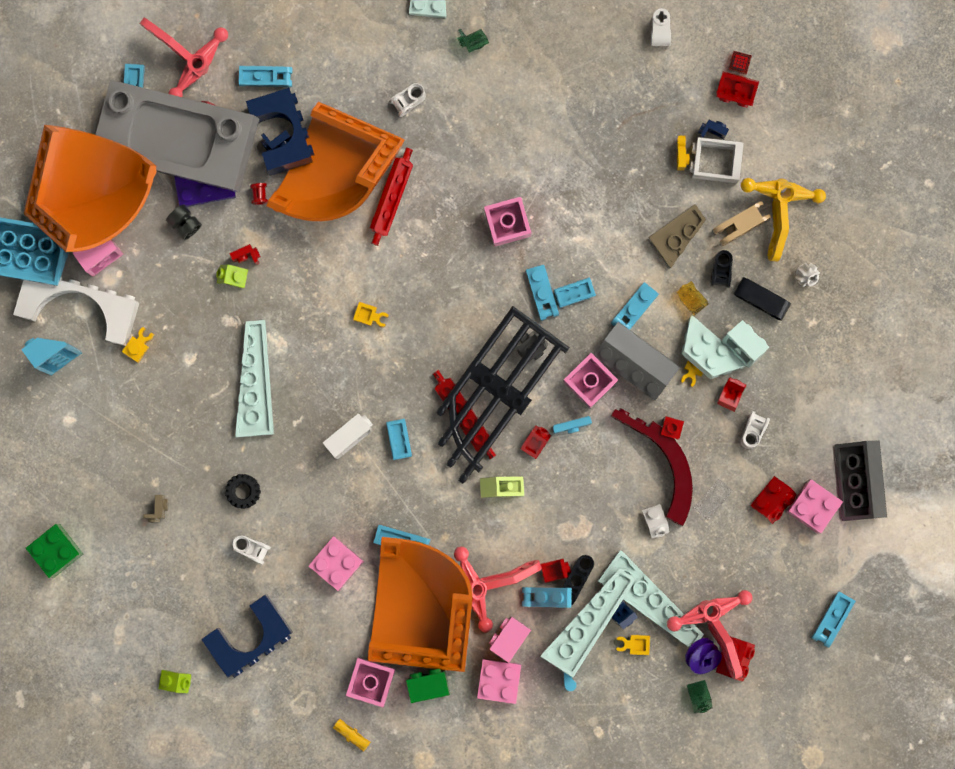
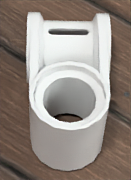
[651,8,671,46]
[389,83,426,117]
[740,411,770,449]
[233,535,271,564]

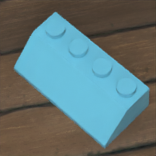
[21,338,82,375]

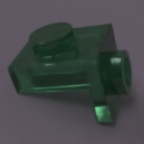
[457,29,489,53]
[686,680,713,713]

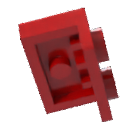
[716,71,759,108]
[750,476,797,524]
[716,636,755,681]

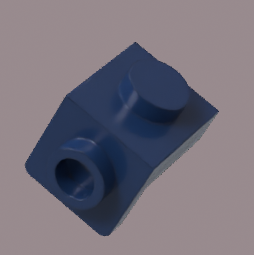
[698,119,729,140]
[261,130,291,151]
[612,600,638,629]

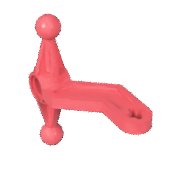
[139,17,228,97]
[454,546,542,633]
[667,590,752,679]

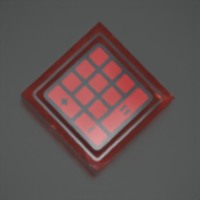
[728,51,752,75]

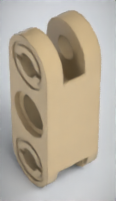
[713,201,772,246]

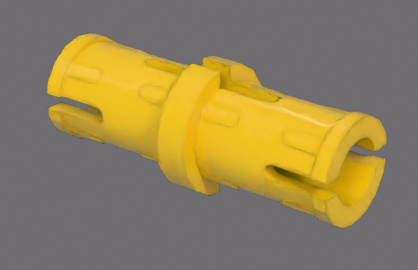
[333,719,371,752]

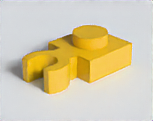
[677,136,690,171]
[353,302,389,328]
[122,327,154,363]
[681,360,703,387]
[616,635,650,655]

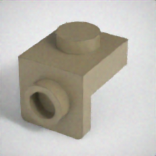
[143,495,169,522]

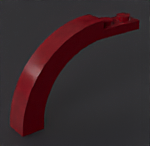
[611,408,693,527]

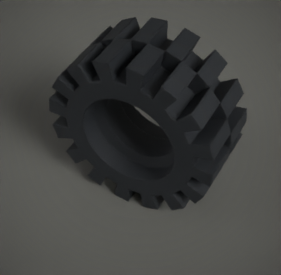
[225,474,261,509]

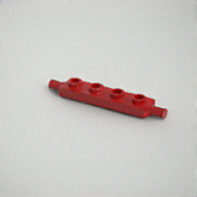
[370,147,413,246]
[432,370,496,460]

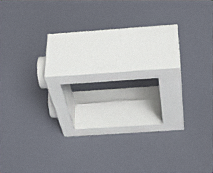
[689,137,744,184]
[323,413,373,460]

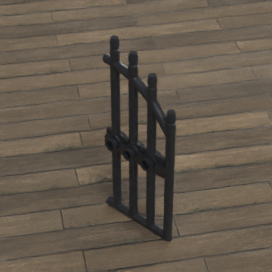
[436,306,570,484]

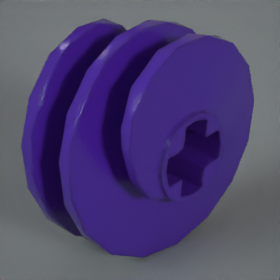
[685,638,722,674]

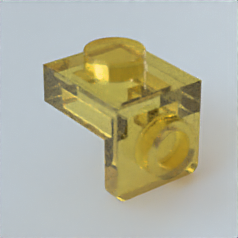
[677,281,709,315]

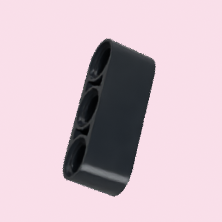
[733,277,791,321]
[562,555,594,605]

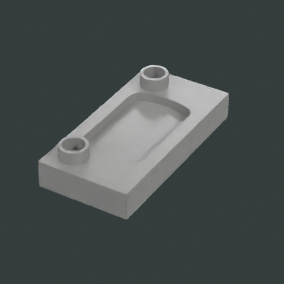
[95,80,259,193]

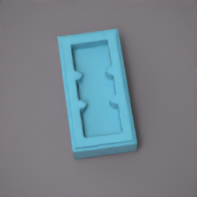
[554,277,596,308]
[552,416,592,434]
[386,419,412,460]

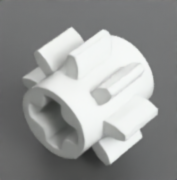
[795,263,820,287]

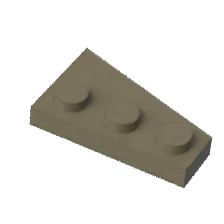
[648,204,706,268]

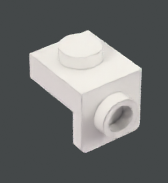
[642,504,670,538]

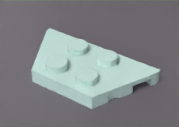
[682,315,746,379]

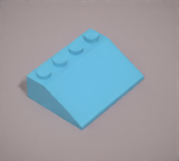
[0,217,69,286]

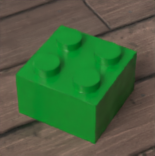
[26,524,83,578]
[406,669,450,703]

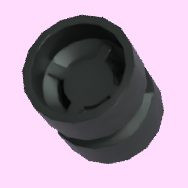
[166,204,202,241]

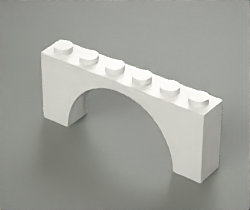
[13,277,139,346]

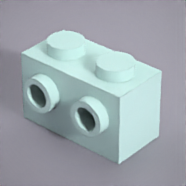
[722,320,769,368]

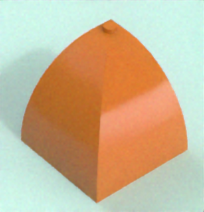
[267,101,405,221]
[24,125,157,252]
[368,537,473,672]

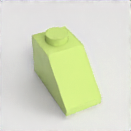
[480,477,524,498]

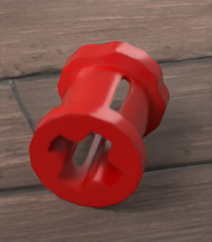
[250,183,268,205]

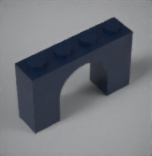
[246,88,315,176]
[201,594,293,678]

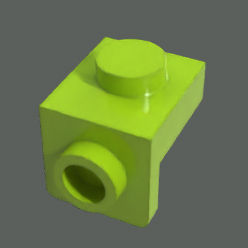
[216,264,248,288]
[158,670,191,693]

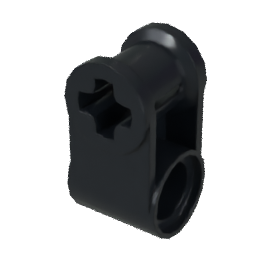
[710,250,733,288]

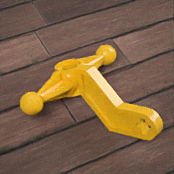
[741,178,826,262]

